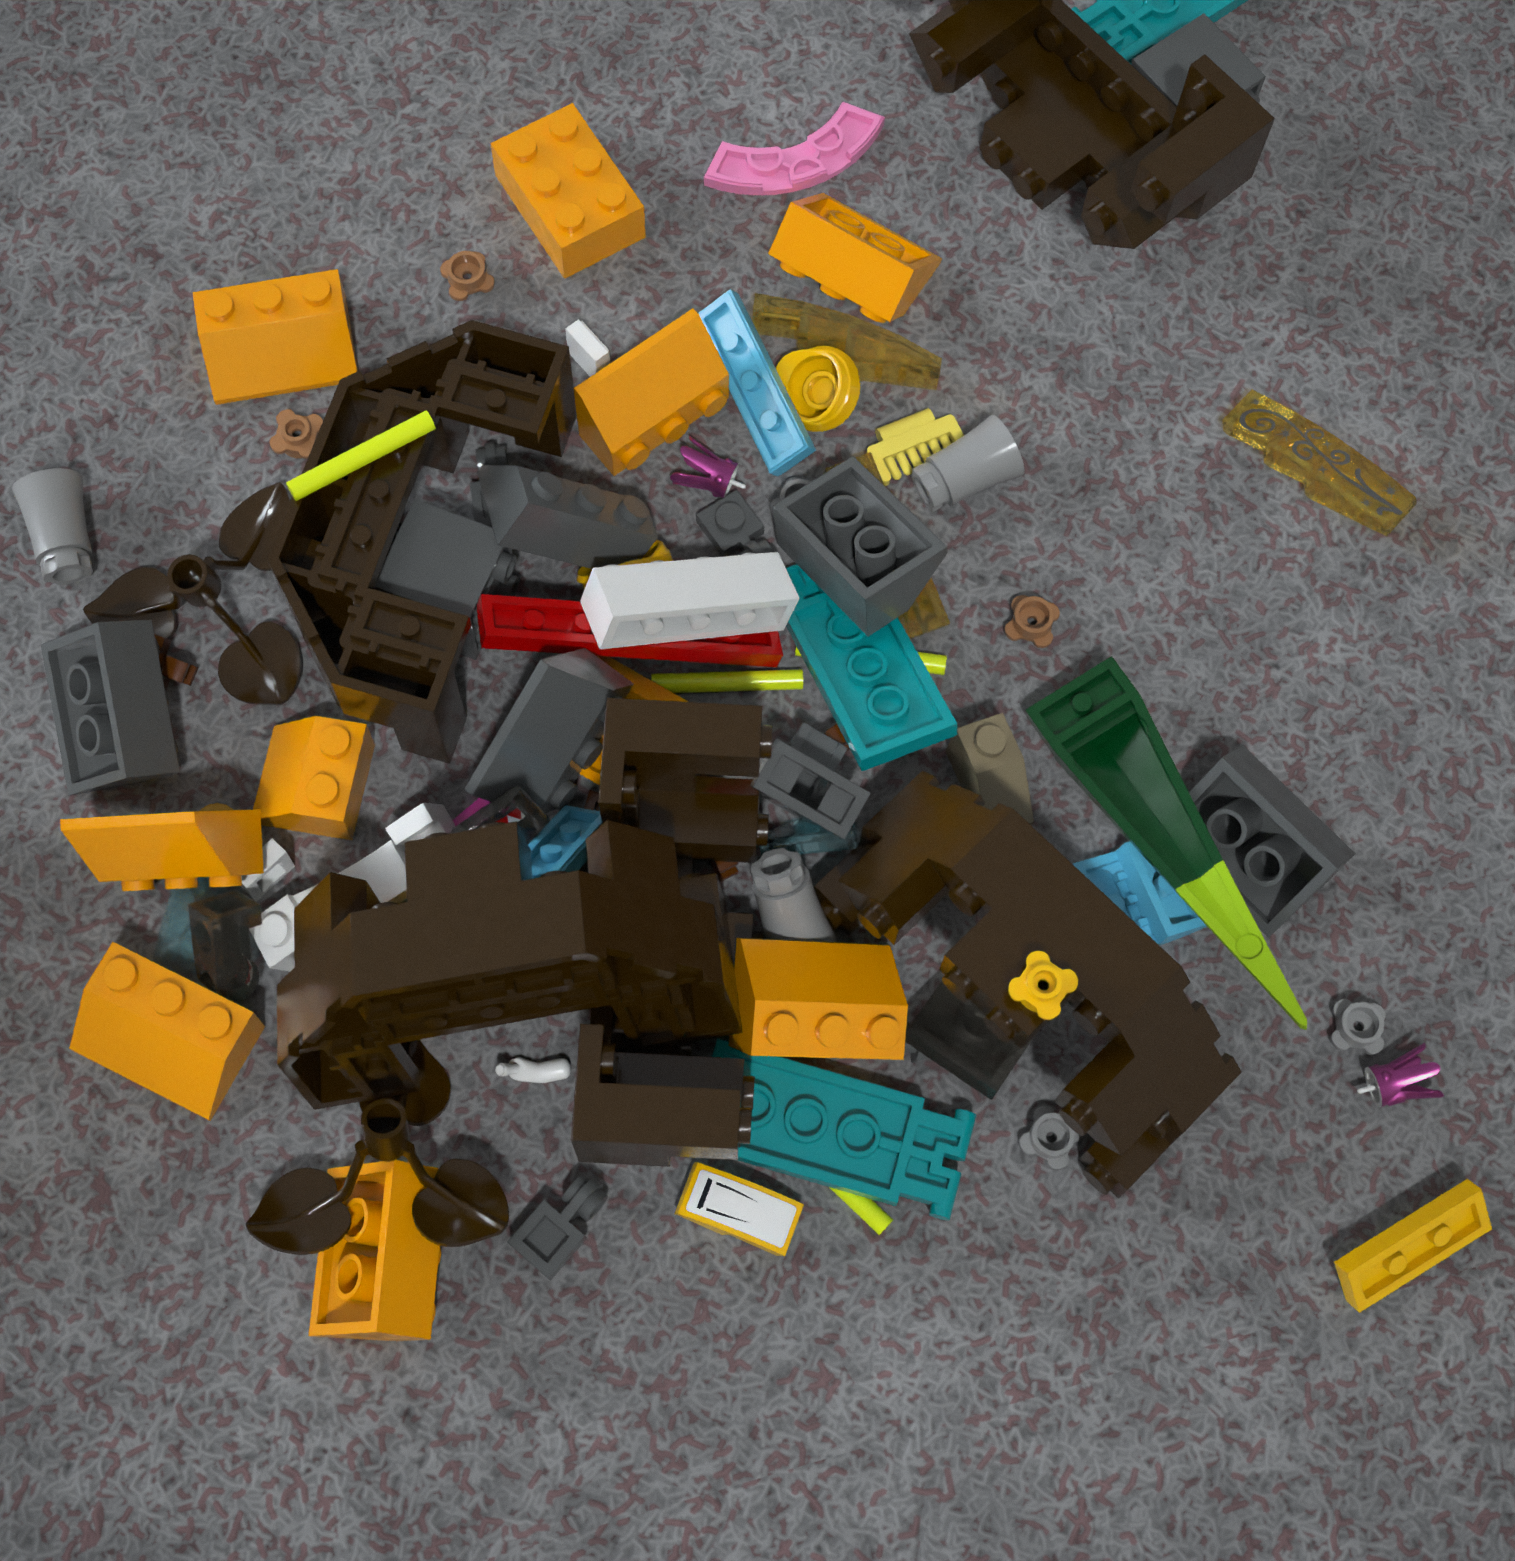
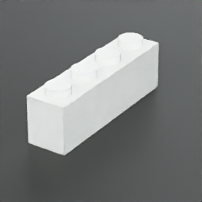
[580,552,800,649]

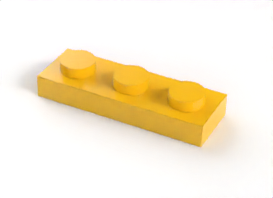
[1334,1178,1492,1313]

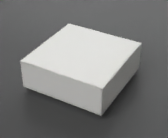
[565,319,610,377]

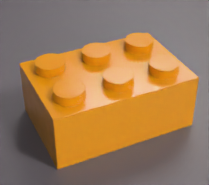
[490,103,646,279]

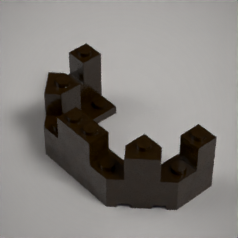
[909,0,1275,249]
[267,320,577,764]
[571,698,773,1167]
[814,771,1242,1198]
[277,820,743,1110]

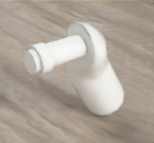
[495,1057,571,1083]

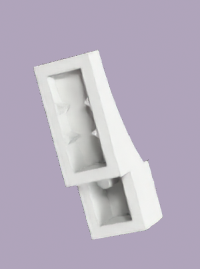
[246,840,407,972]

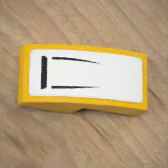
[674,1162,804,1256]

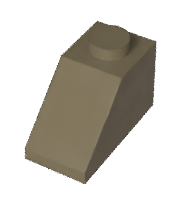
[945,713,1034,825]

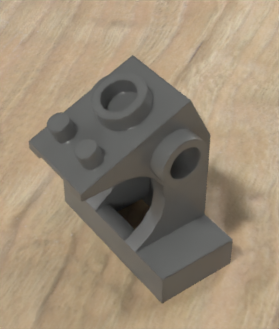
[749,722,870,840]

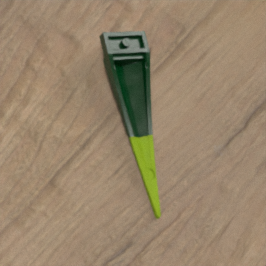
[1025,656,1307,1030]

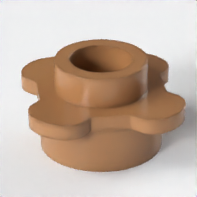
[440,251,494,301]
[269,409,323,459]
[1004,595,1060,648]

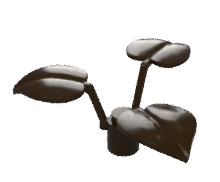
[83,482,302,705]
[246,1040,509,1255]

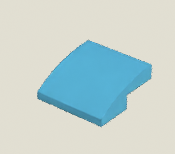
[1073,841,1207,946]

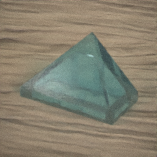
[152,877,227,976]

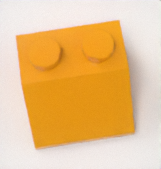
[253,716,375,840]

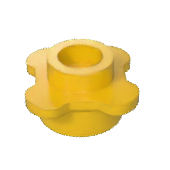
[1008,951,1078,1020]

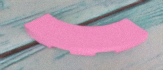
[704,102,885,195]

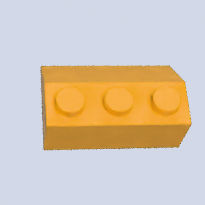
[768,193,942,323]
[192,269,358,405]
[574,308,729,476]
[60,809,264,891]
[728,938,908,1060]
[69,942,265,1121]
[308,1160,441,1341]

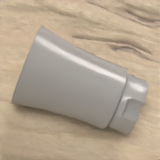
[910,414,1025,512]
[12,468,93,585]
[751,848,837,942]

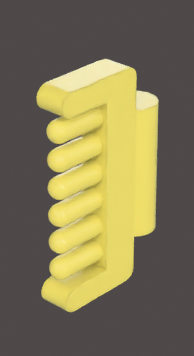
[866,408,964,486]

